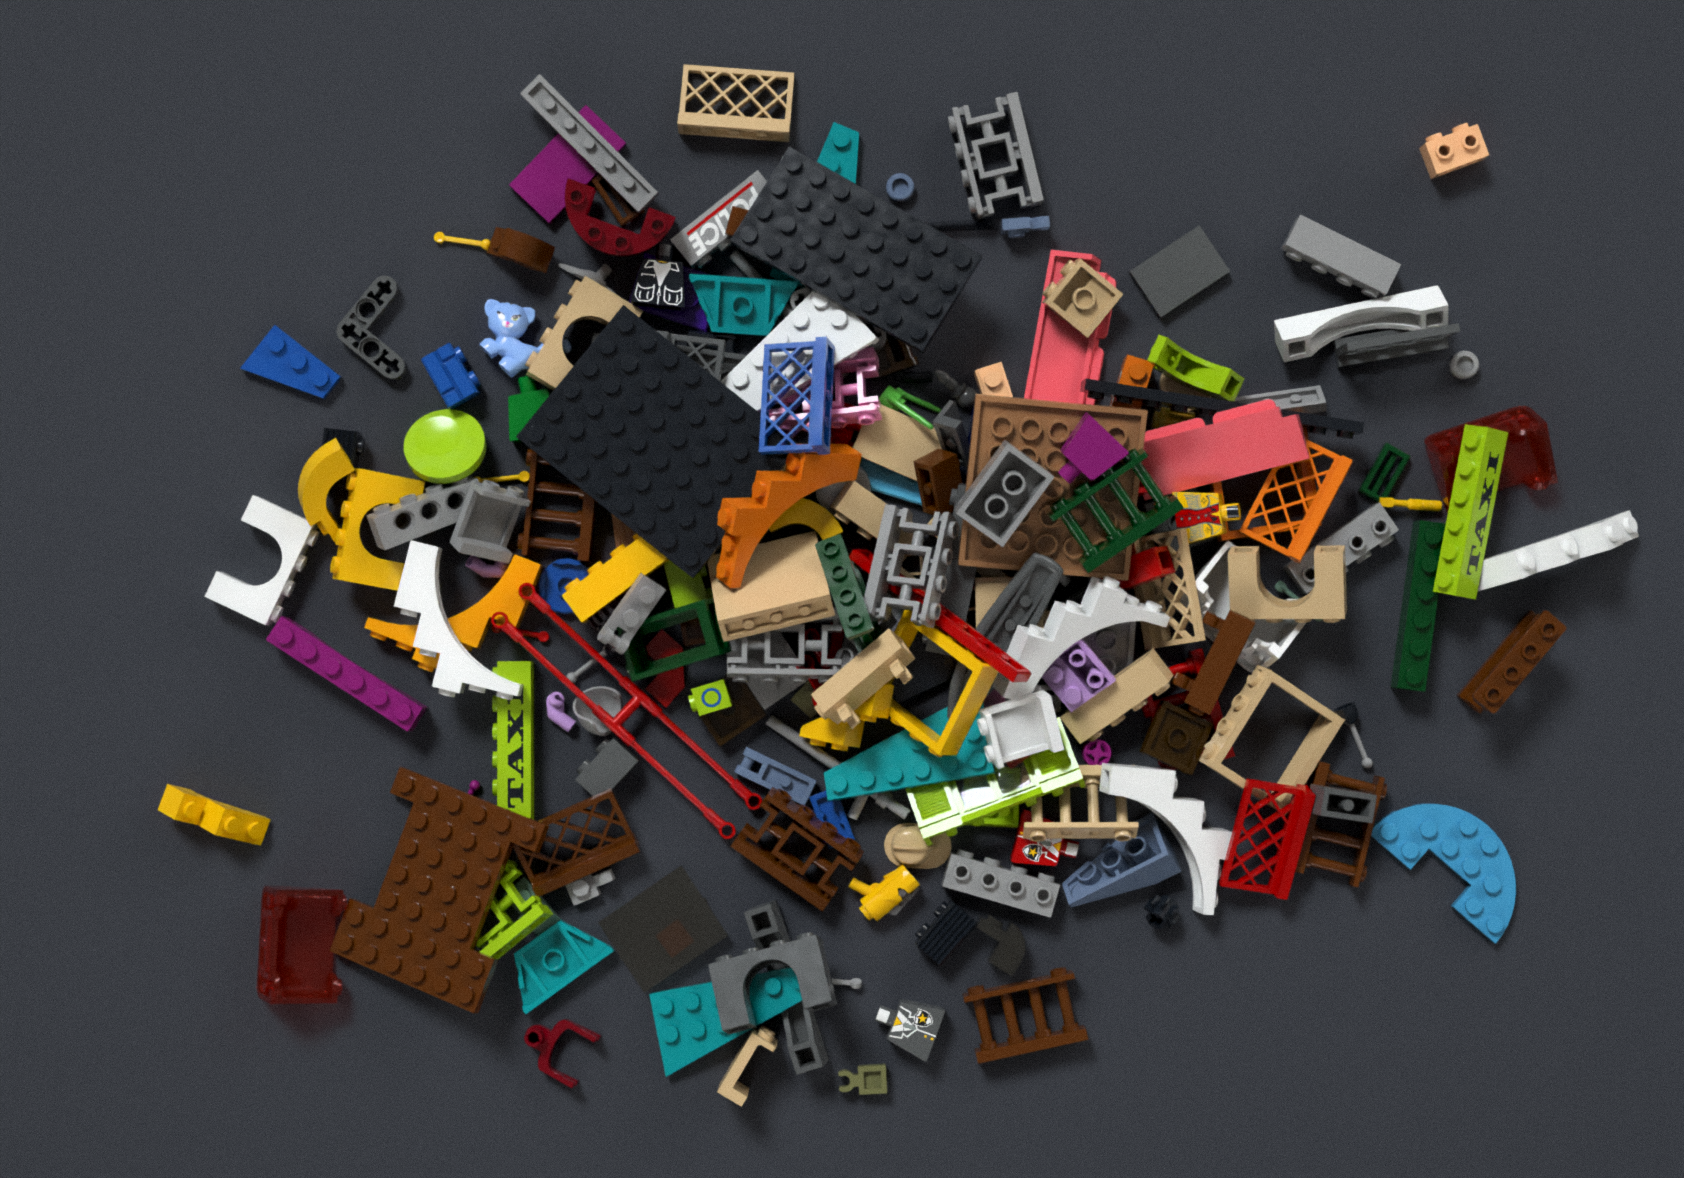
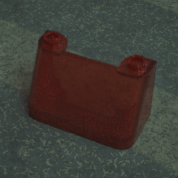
[1424,406,1558,513]
[257,886,347,1004]

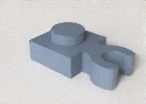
[1000,216,1050,238]

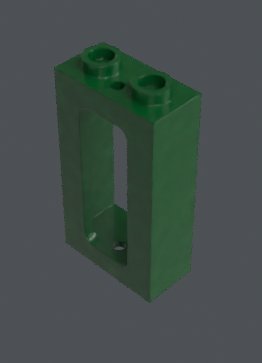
[617,598,732,681]

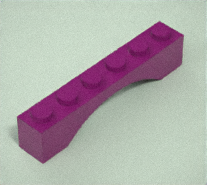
[266,616,428,732]

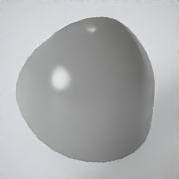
[573,686,623,736]

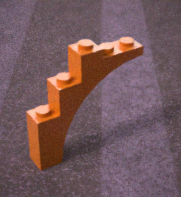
[716,444,862,588]

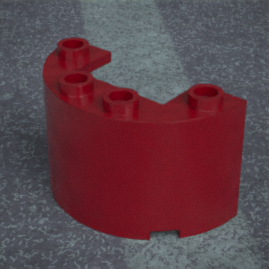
[565,178,676,257]

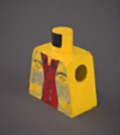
[1172,492,1241,545]

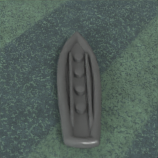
[947,553,1064,719]

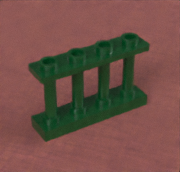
[1047,448,1184,573]
[815,534,883,654]

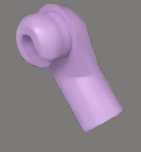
[465,555,509,578]
[546,692,576,732]

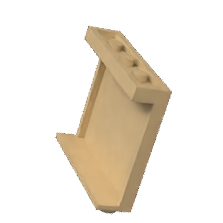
[707,531,835,642]

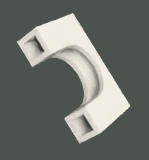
[204,495,320,626]

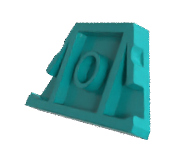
[689,273,797,336]
[514,920,614,1015]

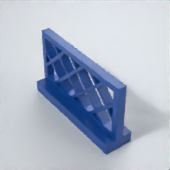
[759,336,835,455]

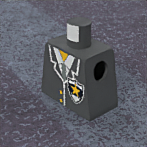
[875,999,945,1062]

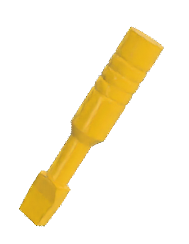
[1379,497,1442,512]

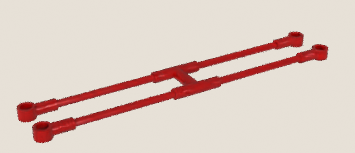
[491,583,762,839]

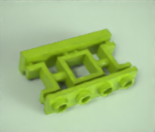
[476,860,553,959]

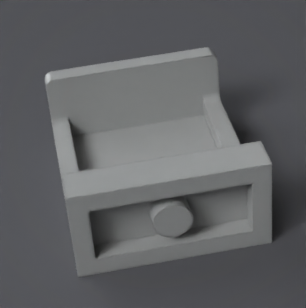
[449,480,531,564]

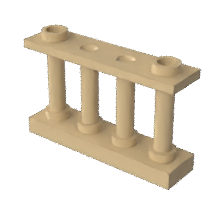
[1021,765,1138,842]

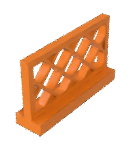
[1239,439,1353,564]

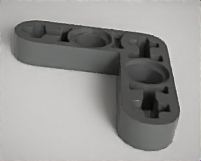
[336,275,407,380]

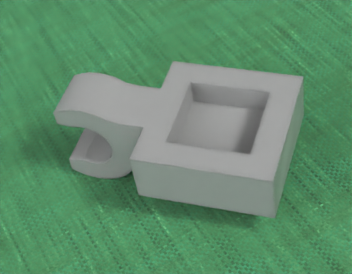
[565,868,616,906]

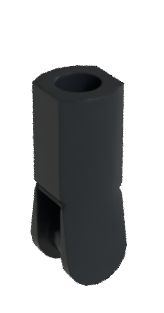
[687,329,739,354]

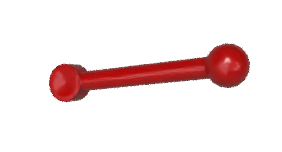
[491,625,549,642]

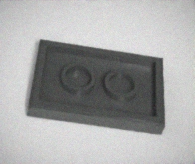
[1129,225,1230,319]

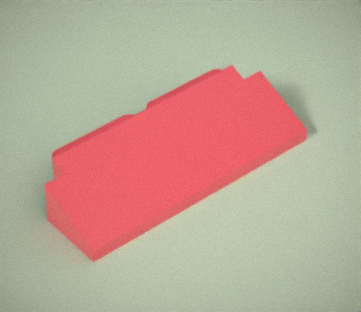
[1024,250,1117,405]
[1142,399,1310,500]

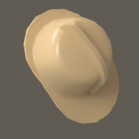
[884,823,952,869]

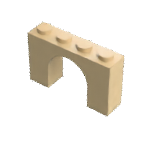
[525,276,643,391]
[1228,545,1347,623]

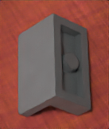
[933,400,970,467]

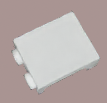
[977,690,1064,769]

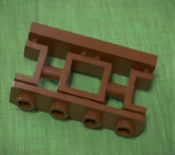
[1457,610,1567,714]
[731,787,864,912]

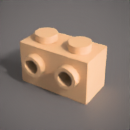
[1419,123,1489,179]

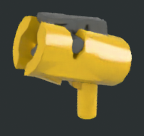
[848,864,920,922]

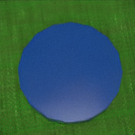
[539,558,589,614]

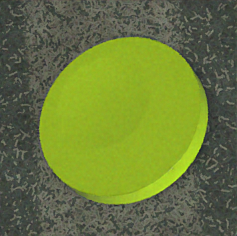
[404,409,486,484]

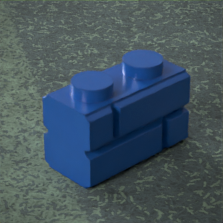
[421,343,481,409]

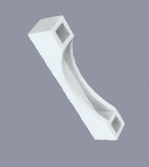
[1274,285,1448,362]

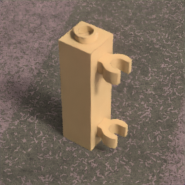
[811,628,915,729]

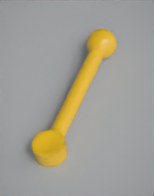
[434,232,490,250]
[475,471,529,483]

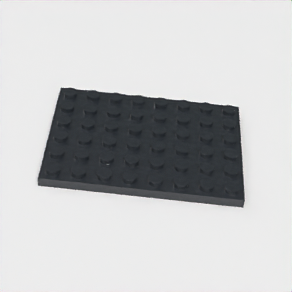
[516,305,798,579]

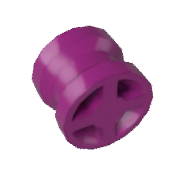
[1082,739,1111,765]

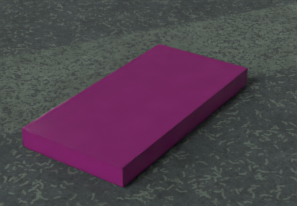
[509,105,627,224]

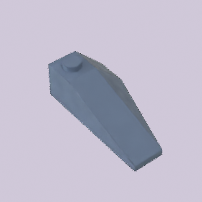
[1062,812,1181,907]

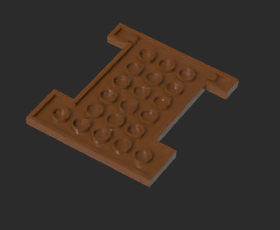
[330,767,549,1014]

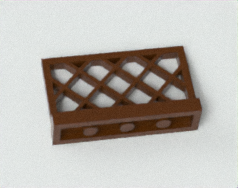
[513,788,640,897]

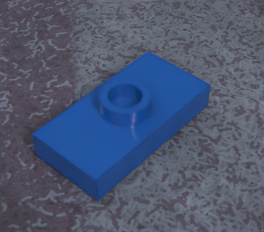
[809,790,855,849]

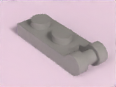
[597,573,666,654]

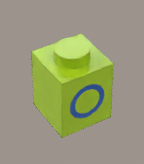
[688,679,733,716]

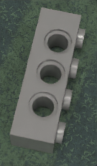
[366,476,479,550]

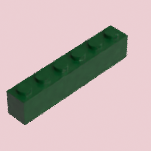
[1390,520,1446,692]

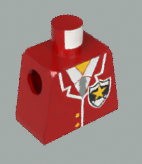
[1010,808,1079,866]

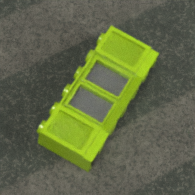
[905,717,1086,846]

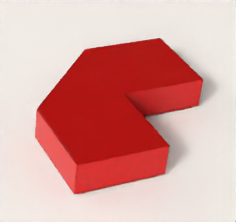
[645,629,685,708]

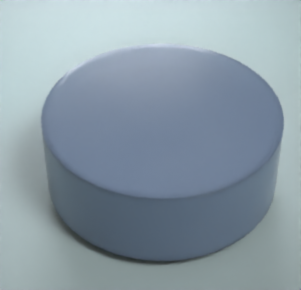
[886,173,914,203]

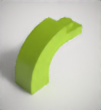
[1147,335,1244,402]

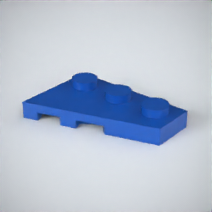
[240,325,342,399]

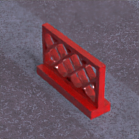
[1219,779,1316,900]

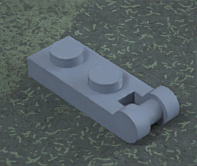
[734,746,817,805]

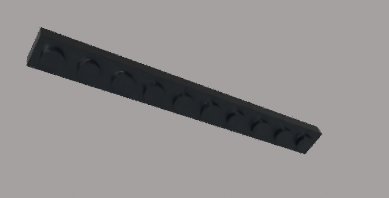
[1080,379,1364,439]

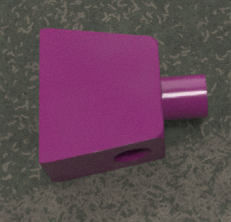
[1058,412,1129,484]

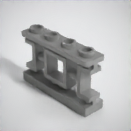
[947,92,1044,220]
[864,504,959,628]
[727,607,842,684]

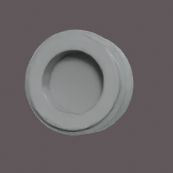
[1449,351,1479,379]

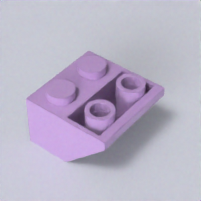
[1042,639,1116,712]

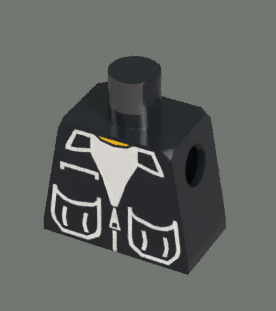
[631,244,686,312]

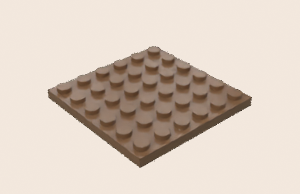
[958,394,1148,581]

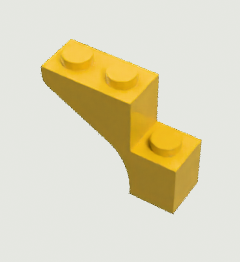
[799,684,894,751]
[158,784,271,846]

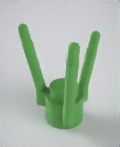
[879,385,941,430]

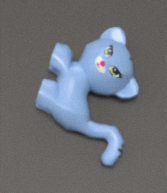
[479,299,572,378]

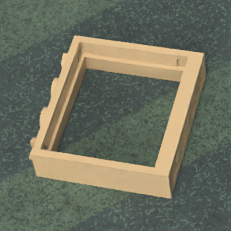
[1198,664,1345,816]

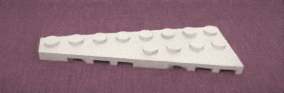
[720,291,879,412]

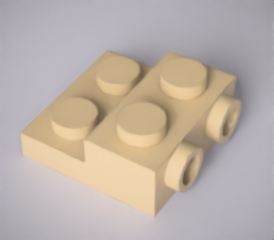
[1042,259,1123,338]

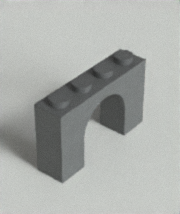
[708,932,838,1034]

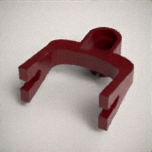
[524,1019,601,1088]

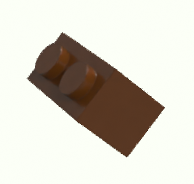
[913,449,962,515]

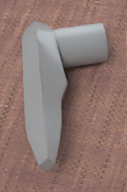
[559,263,612,287]

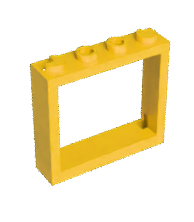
[886,610,998,757]

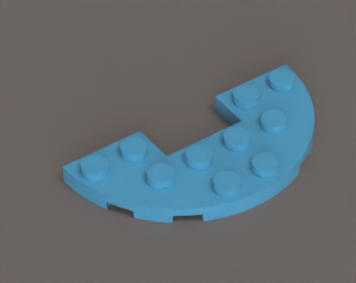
[1371,803,1516,944]

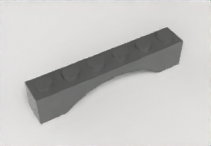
[744,899,829,1075]

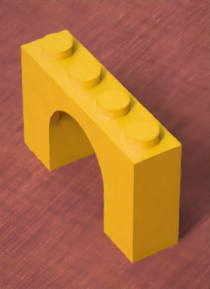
[330,468,425,591]

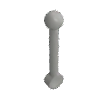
[832,978,862,989]

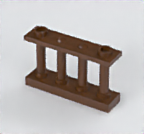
[518,449,597,562]
[1295,761,1387,887]
[962,967,1088,1064]

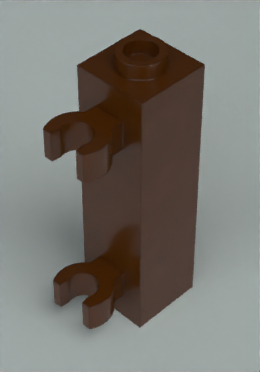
[1172,610,1256,716]

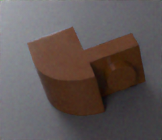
[487,227,555,273]

